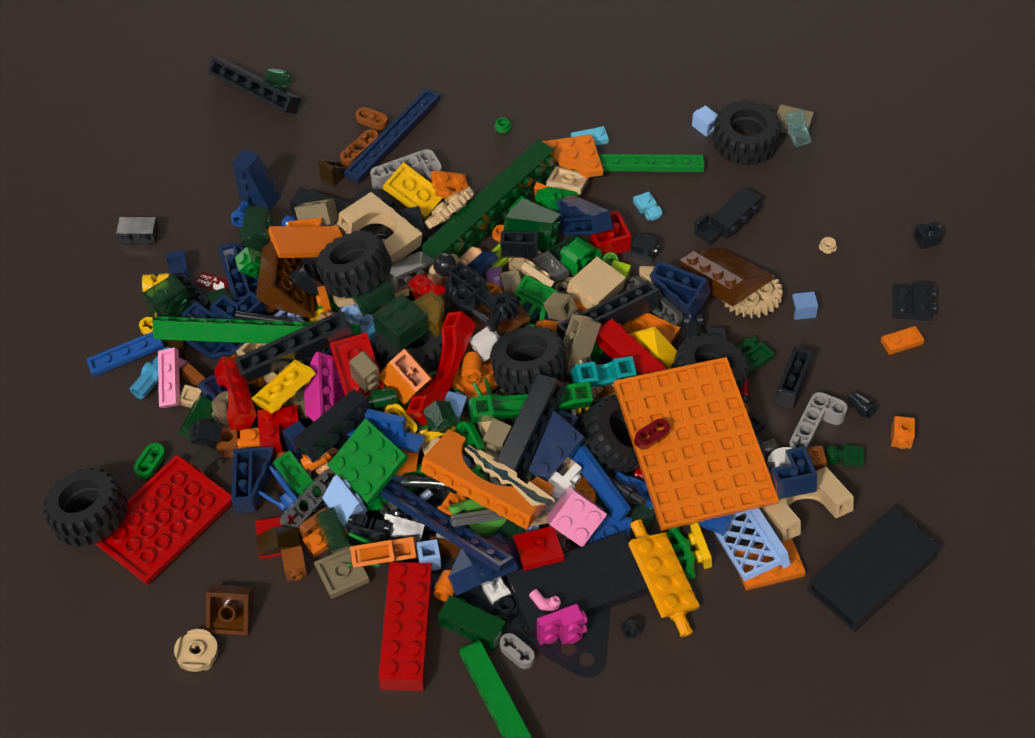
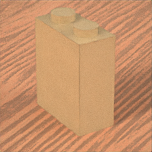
[566,257,626,309]

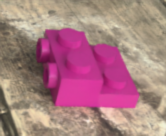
[537,604,587,645]

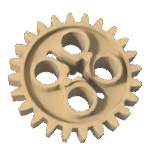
[424,187,475,229]
[722,272,782,318]

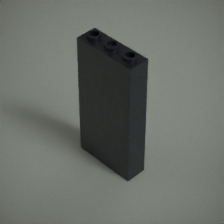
[807,507,941,633]
[507,532,648,638]

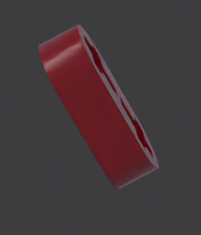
[634,419,670,450]

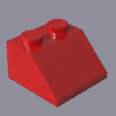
[407,273,446,312]

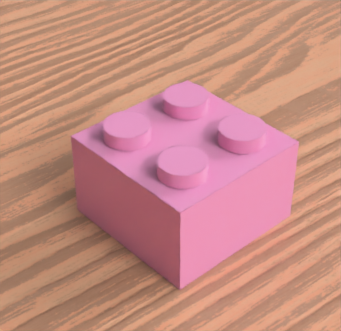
[546,486,607,547]

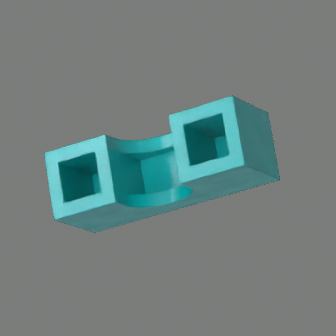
[570,356,637,388]

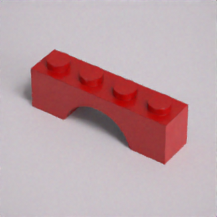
[214,356,257,431]

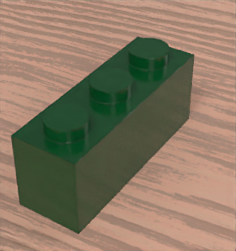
[437,595,507,652]

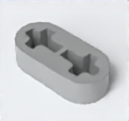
[500,633,535,669]

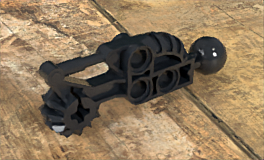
[433,253,520,332]

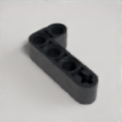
[290,257,324,295]

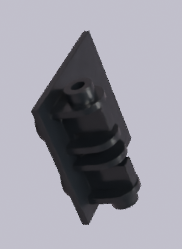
[345,514,390,543]

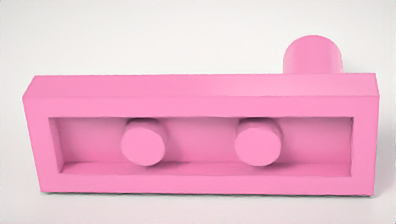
[158,348,188,408]

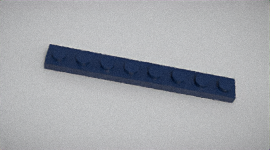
[344,88,440,184]
[379,480,514,573]

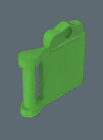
[448,499,507,539]

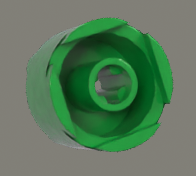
[560,237,602,277]

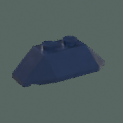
[218,242,259,303]
[182,301,245,360]
[448,534,523,596]

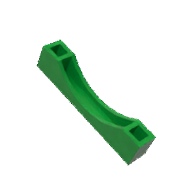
[468,382,593,423]

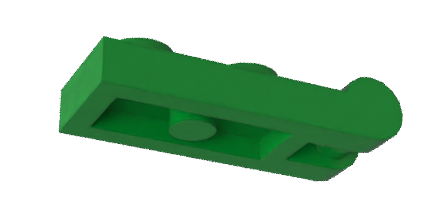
[273,450,321,508]

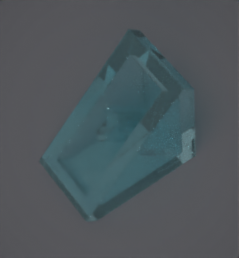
[785,109,813,147]

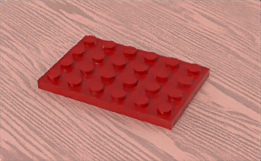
[94,455,232,585]

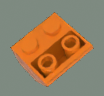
[380,349,433,406]

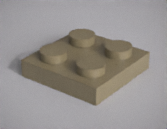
[314,546,369,599]

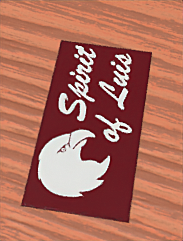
[194,272,228,293]

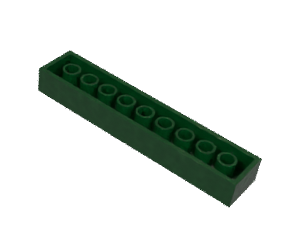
[422,140,555,259]

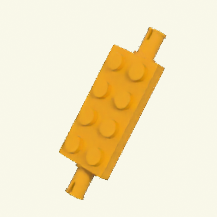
[628,519,700,637]

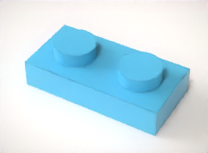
[571,126,609,146]

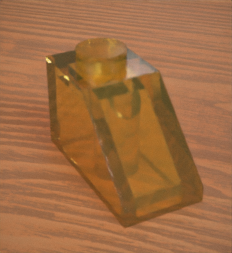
[413,291,444,337]

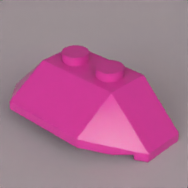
[304,352,345,421]

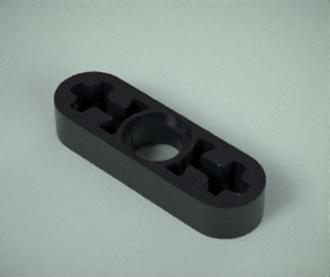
[171,273,210,310]

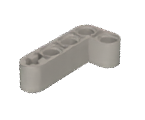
[370,149,442,190]
[789,392,848,449]

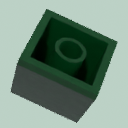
[503,198,561,252]

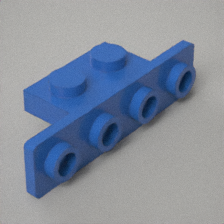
[346,409,425,452]

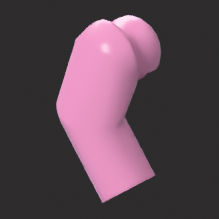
[529,589,561,611]

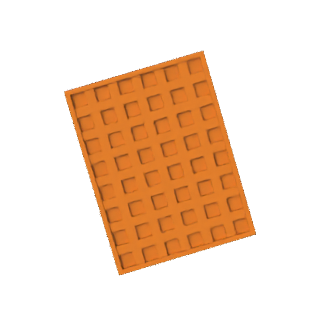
[613,357,779,531]

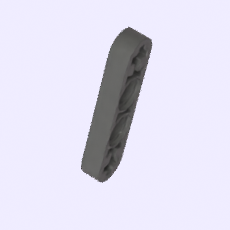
[625,276,683,325]
[280,468,340,528]

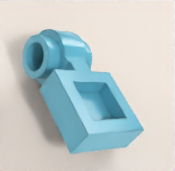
[633,192,662,221]

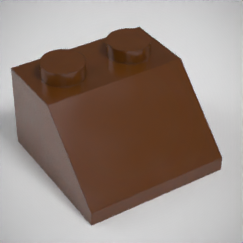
[206,585,254,636]

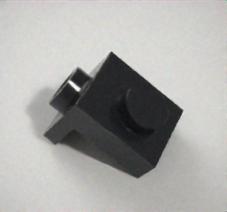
[694,212,723,245]

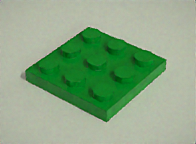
[327,418,409,504]

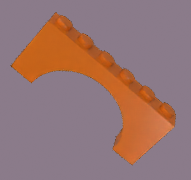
[421,429,554,530]

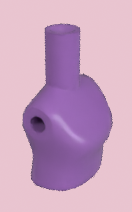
[484,267,503,291]

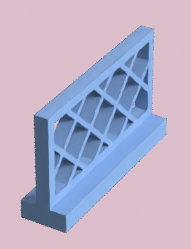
[714,508,791,581]

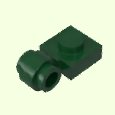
[824,445,864,468]

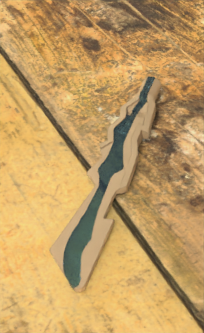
[464,445,555,507]

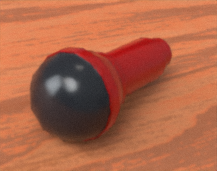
[740,379,751,404]

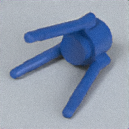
[258,465,298,510]

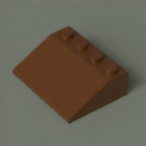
[256,241,316,319]
[680,248,774,307]

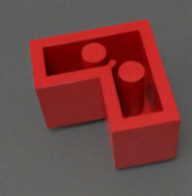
[590,210,631,257]
[257,405,300,454]

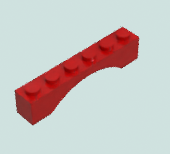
[406,311,476,426]

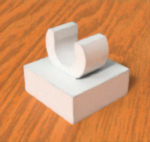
[482,578,511,606]

